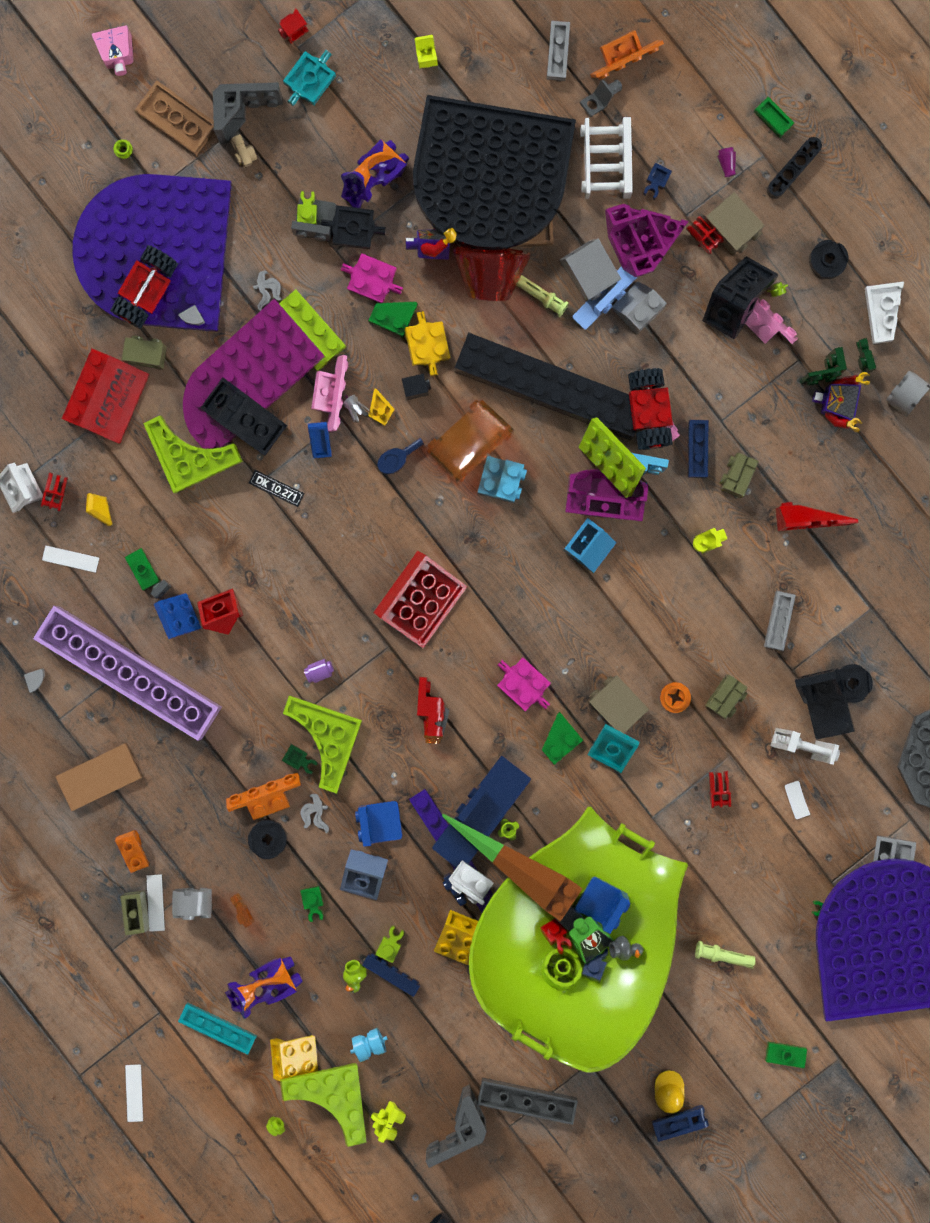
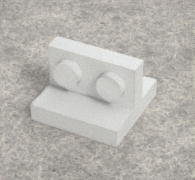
[0,463,43,513]

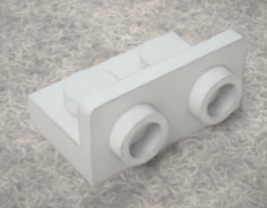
[449,860,494,905]

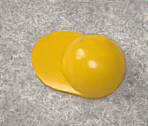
[655,1070,685,1114]

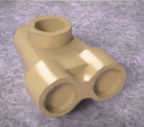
[231,134,257,168]

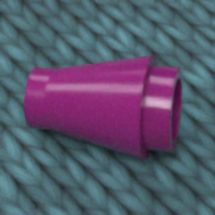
[717,147,736,177]

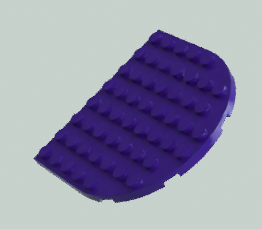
[72,174,232,332]
[816,859,930,1022]

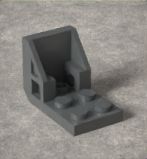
[213,82,283,144]
[426,1084,487,1168]

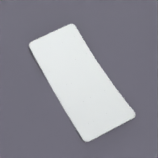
[785,781,810,819]

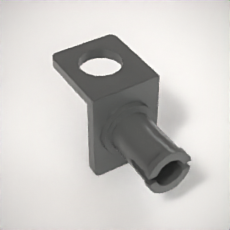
[580,79,622,117]

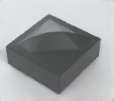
[150,579,172,599]

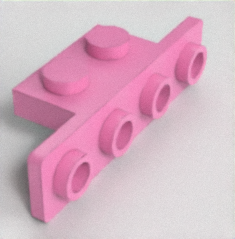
[745,298,798,344]
[311,355,348,432]

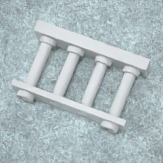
[580,117,632,199]
[770,728,840,765]

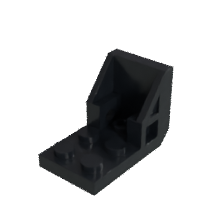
[702,256,778,339]
[200,377,288,456]
[795,668,855,740]

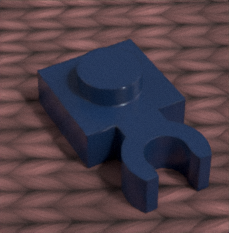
[643,163,672,200]
[442,872,467,907]
[582,948,608,983]

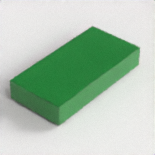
[754,96,794,138]

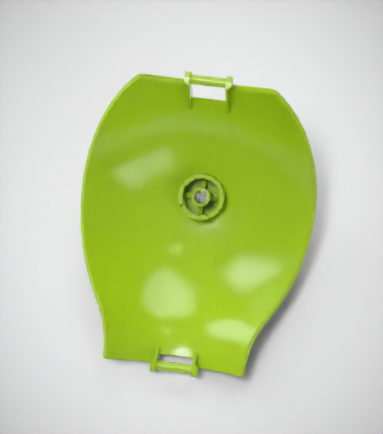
[469,807,688,1073]

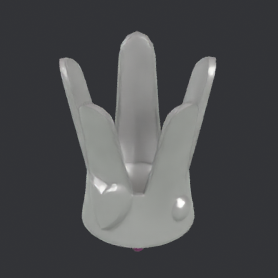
[343,395,370,422]

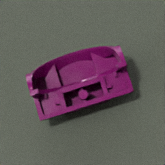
[565,469,648,522]

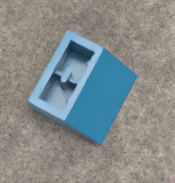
[563,518,616,573]

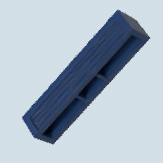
[362,953,420,997]

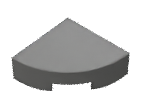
[178,305,205,325]
[24,668,45,693]

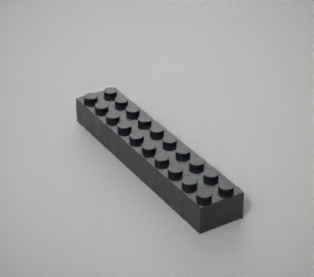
[454,332,636,441]

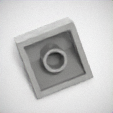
[611,281,667,334]

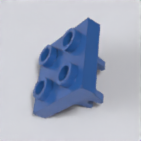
[154,593,201,639]

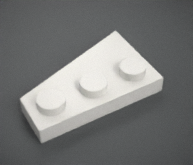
[864,282,904,344]

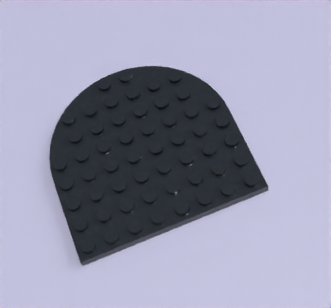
[413,95,576,250]

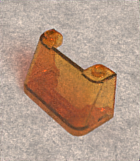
[427,400,514,486]

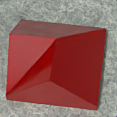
[197,588,244,635]

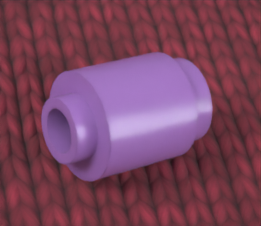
[304,659,334,683]

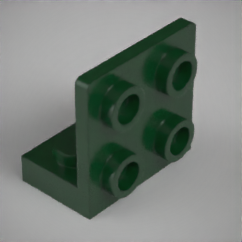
[800,347,847,386]

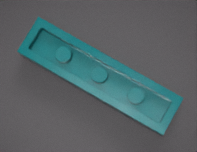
[178,1002,257,1055]

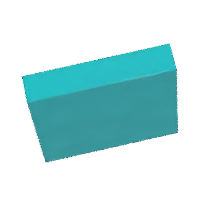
[587,724,640,773]

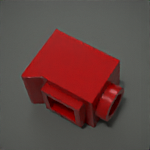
[278,8,309,44]

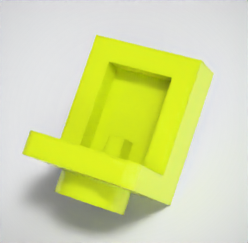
[415,35,438,69]

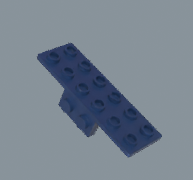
[432,756,531,868]

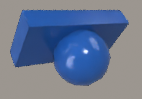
[308,422,332,458]

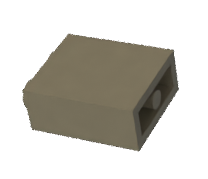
[704,192,765,256]
[588,676,649,733]

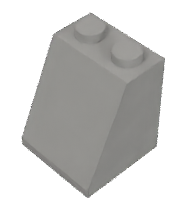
[559,238,621,301]

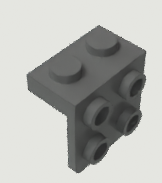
[291,198,336,241]

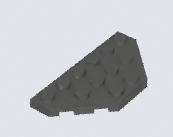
[897,709,930,808]

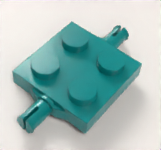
[283,50,336,106]

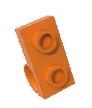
[115,830,149,873]

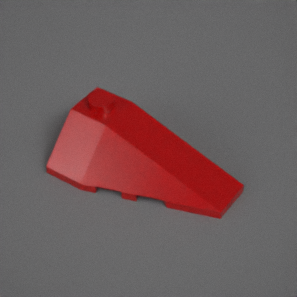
[776,502,858,531]

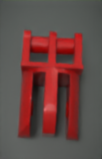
[686,216,724,254]
[40,473,68,512]
[709,771,731,808]

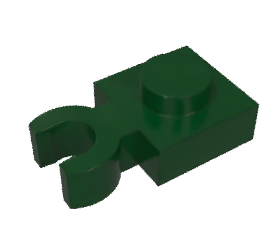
[856,338,876,373]
[281,744,318,774]

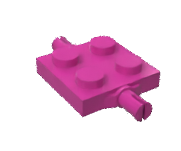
[341,253,403,303]
[497,657,551,712]

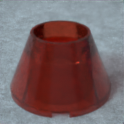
[453,246,531,301]

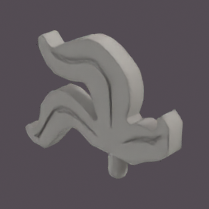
[253,271,282,311]
[300,794,329,833]

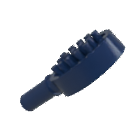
[377,438,424,475]

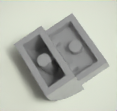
[873,836,916,862]

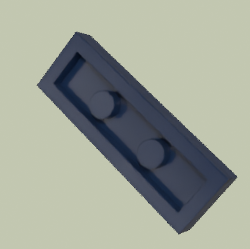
[688,420,709,478]

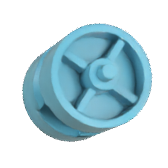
[350,1028,388,1062]

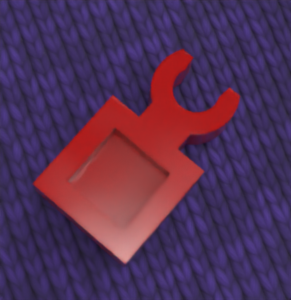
[540,919,572,955]

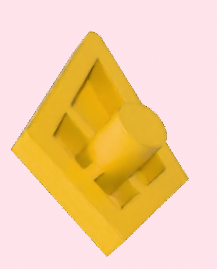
[369,388,395,426]
[86,493,112,526]

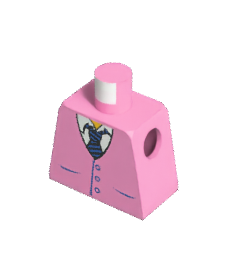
[92,25,133,76]

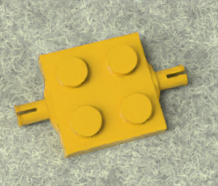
[405,311,450,376]

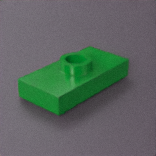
[125,548,161,591]
[765,1041,807,1068]

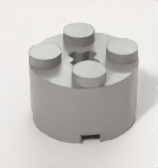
[886,371,930,417]
[172,888,212,920]

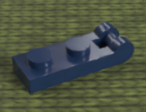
[652,1105,709,1142]

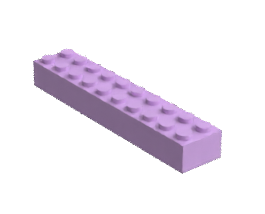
[33,606,222,741]

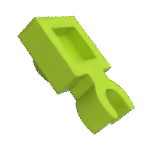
[297,191,317,225]
[375,925,404,963]

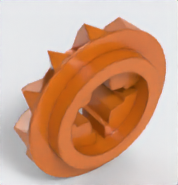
[660,682,691,713]

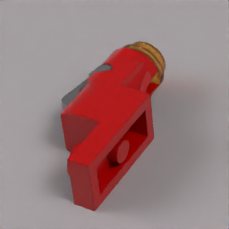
[417,677,449,744]

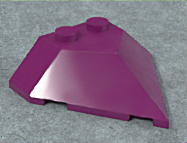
[605,204,688,277]

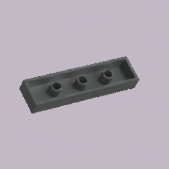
[477,1077,578,1125]

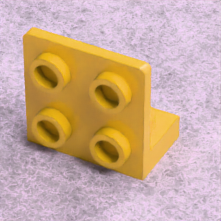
[434,910,478,965]
[270,1035,318,1081]

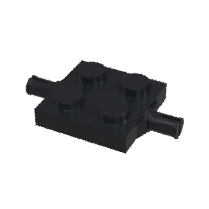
[321,205,386,249]

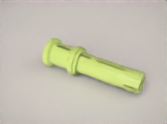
[514,274,569,317]
[695,941,755,969]

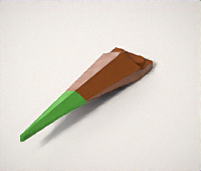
[442,814,583,921]

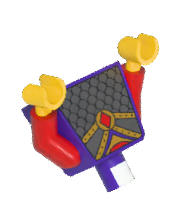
[406,228,457,260]
[812,372,870,432]

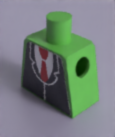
[569,917,614,964]

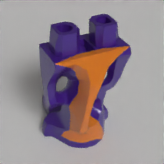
[341,139,409,208]
[225,957,303,1019]

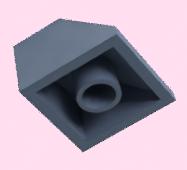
[340,849,388,900]

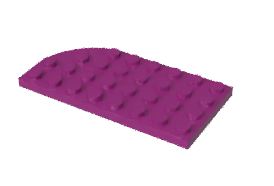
[183,299,325,449]

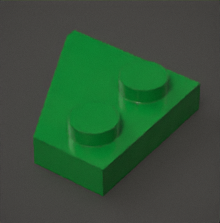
[368,302,418,337]
[542,712,583,765]

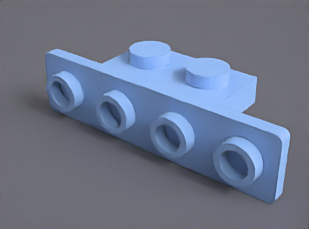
[572,267,637,330]

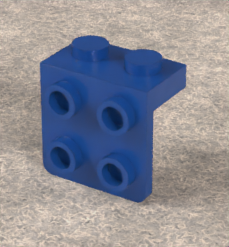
[355,801,402,847]
[576,877,630,934]

